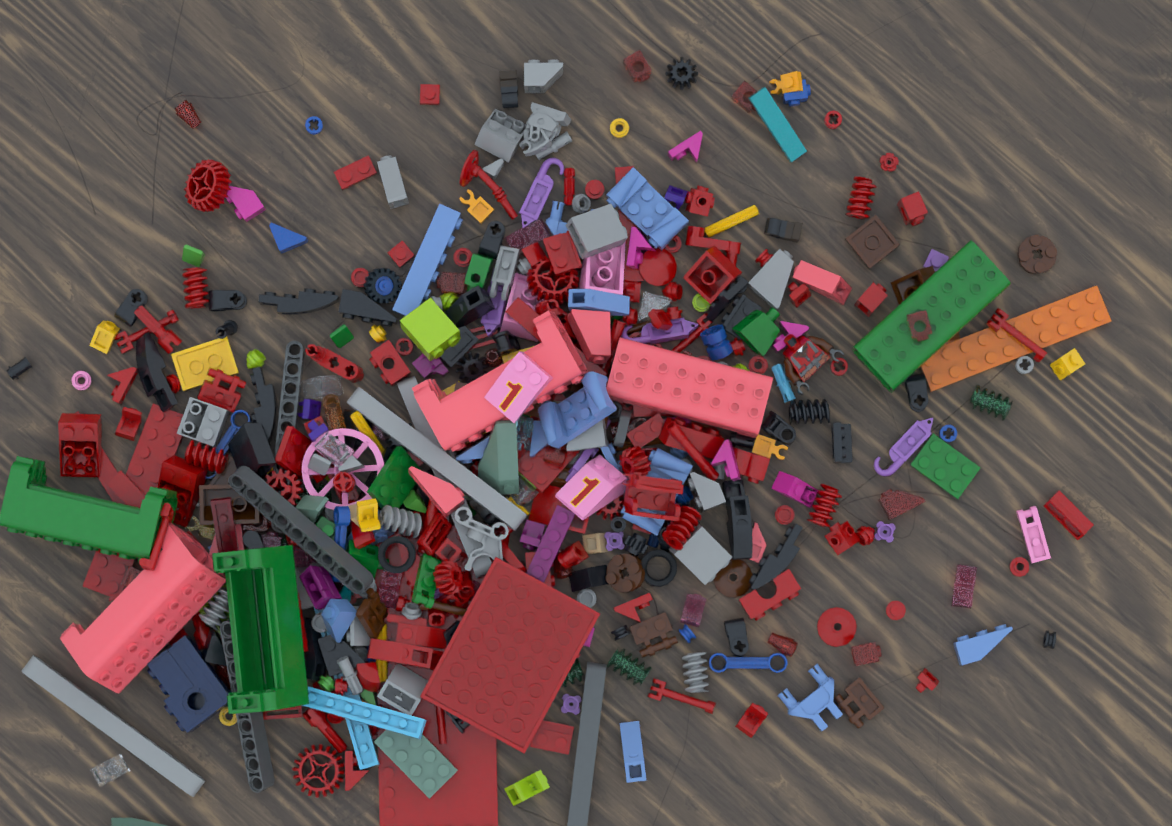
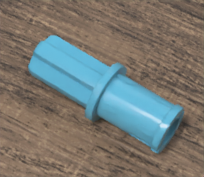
[772,364,796,403]

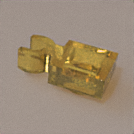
[186,516,215,540]

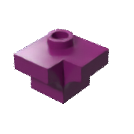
[412,353,449,380]
[519,519,545,551]

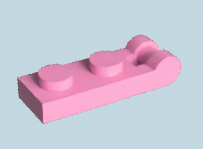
[1016,506,1051,564]

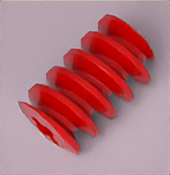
[845,176,877,219]
[182,267,209,309]
[185,439,229,474]
[807,484,842,527]
[662,506,702,550]

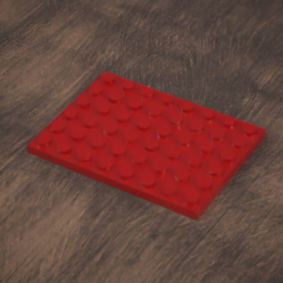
[420,557,601,754]

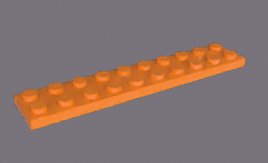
[920,286,1111,392]

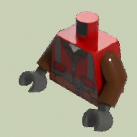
[783,334,844,395]

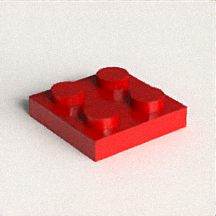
[275,426,312,479]

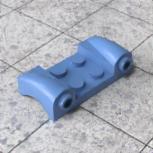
[606,167,689,251]
[538,371,617,449]
[620,448,693,536]

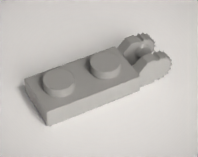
[490,246,520,301]

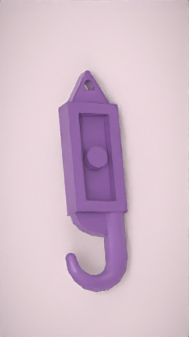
[519,158,564,229]
[481,267,515,337]
[621,317,698,344]
[874,418,933,477]
[565,419,611,482]

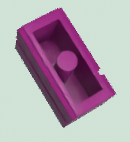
[299,565,341,610]

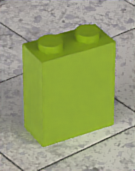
[400,297,461,361]

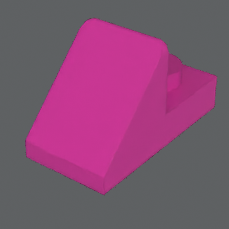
[668,131,703,163]
[626,227,656,269]
[772,321,809,353]
[711,439,741,481]

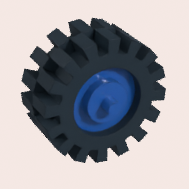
[364,268,402,303]

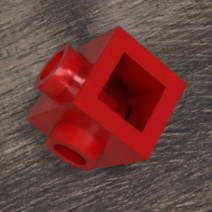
[685,186,715,217]
[825,521,860,555]

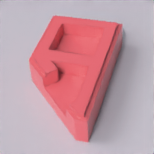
[749,523,767,563]

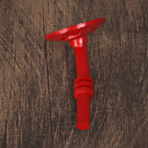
[460,150,518,220]

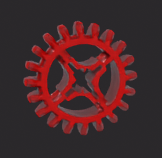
[184,159,232,212]
[526,255,579,305]
[292,744,345,798]

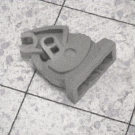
[519,102,571,157]

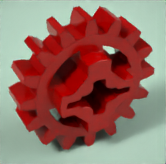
[265,469,303,506]

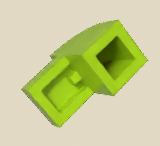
[504,770,550,806]

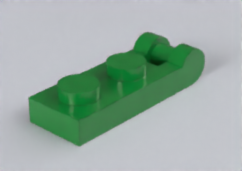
[411,554,442,609]

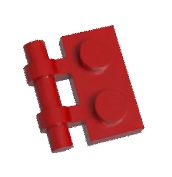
[197,368,246,413]

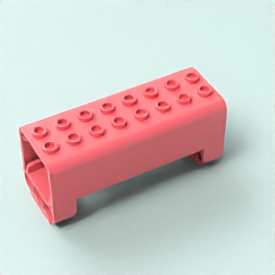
[412,310,588,452]
[606,337,773,439]
[60,523,226,694]

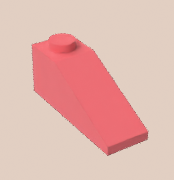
[408,466,465,518]

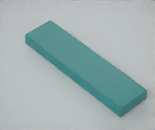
[748,87,807,162]

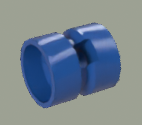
[700,325,733,360]

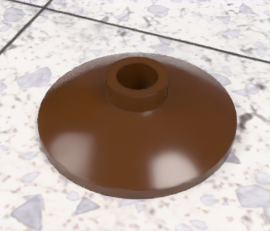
[713,558,752,597]

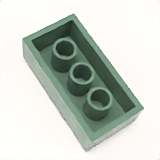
[374,730,458,799]

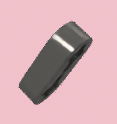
[613,410,631,448]

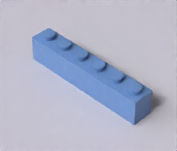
[392,204,463,317]

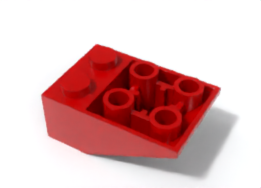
[58,413,102,477]
[157,455,208,527]
[528,485,590,535]

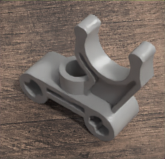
[454,506,509,571]

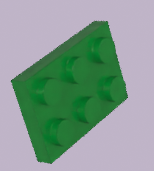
[910,433,980,500]
[367,446,421,509]

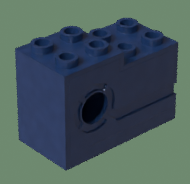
[147,635,231,733]

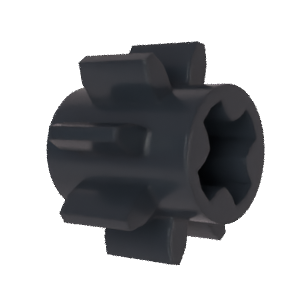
[624,533,648,557]

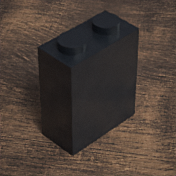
[228,422,276,479]

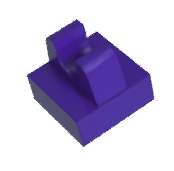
[665,185,688,210]
[298,399,322,420]
[307,420,329,442]

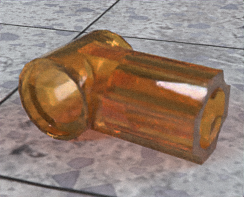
[323,394,346,431]

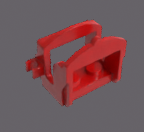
[621,473,684,521]

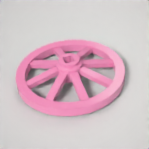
[302,428,384,510]

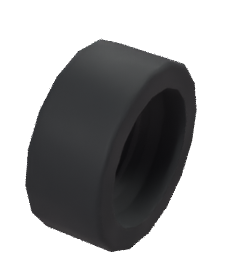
[378,536,416,573]
[641,549,677,587]

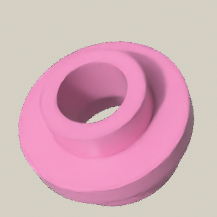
[72,371,92,390]

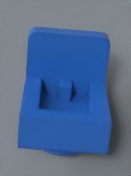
[783,79,811,106]

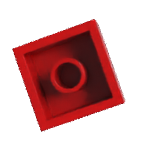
[683,246,742,305]

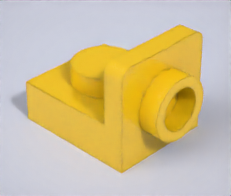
[89,320,120,354]

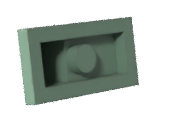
[295,495,329,523]

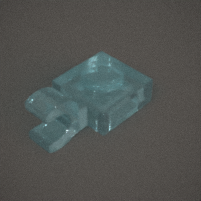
[516,415,534,451]

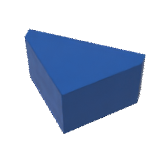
[269,223,308,254]

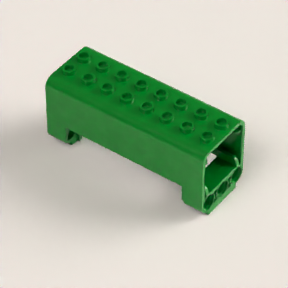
[852,240,1011,393]
[0,456,178,562]
[212,545,309,714]

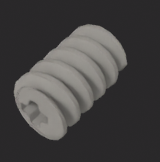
[378,505,422,538]
[199,587,229,631]
[682,652,709,693]

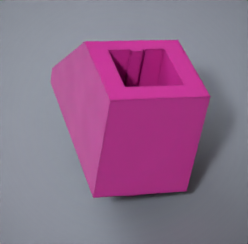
[225,186,266,222]
[771,471,818,508]

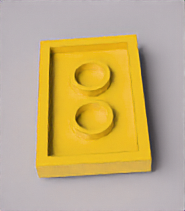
[171,336,239,392]

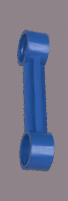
[206,410,251,479]
[329,506,351,582]
[708,653,788,673]

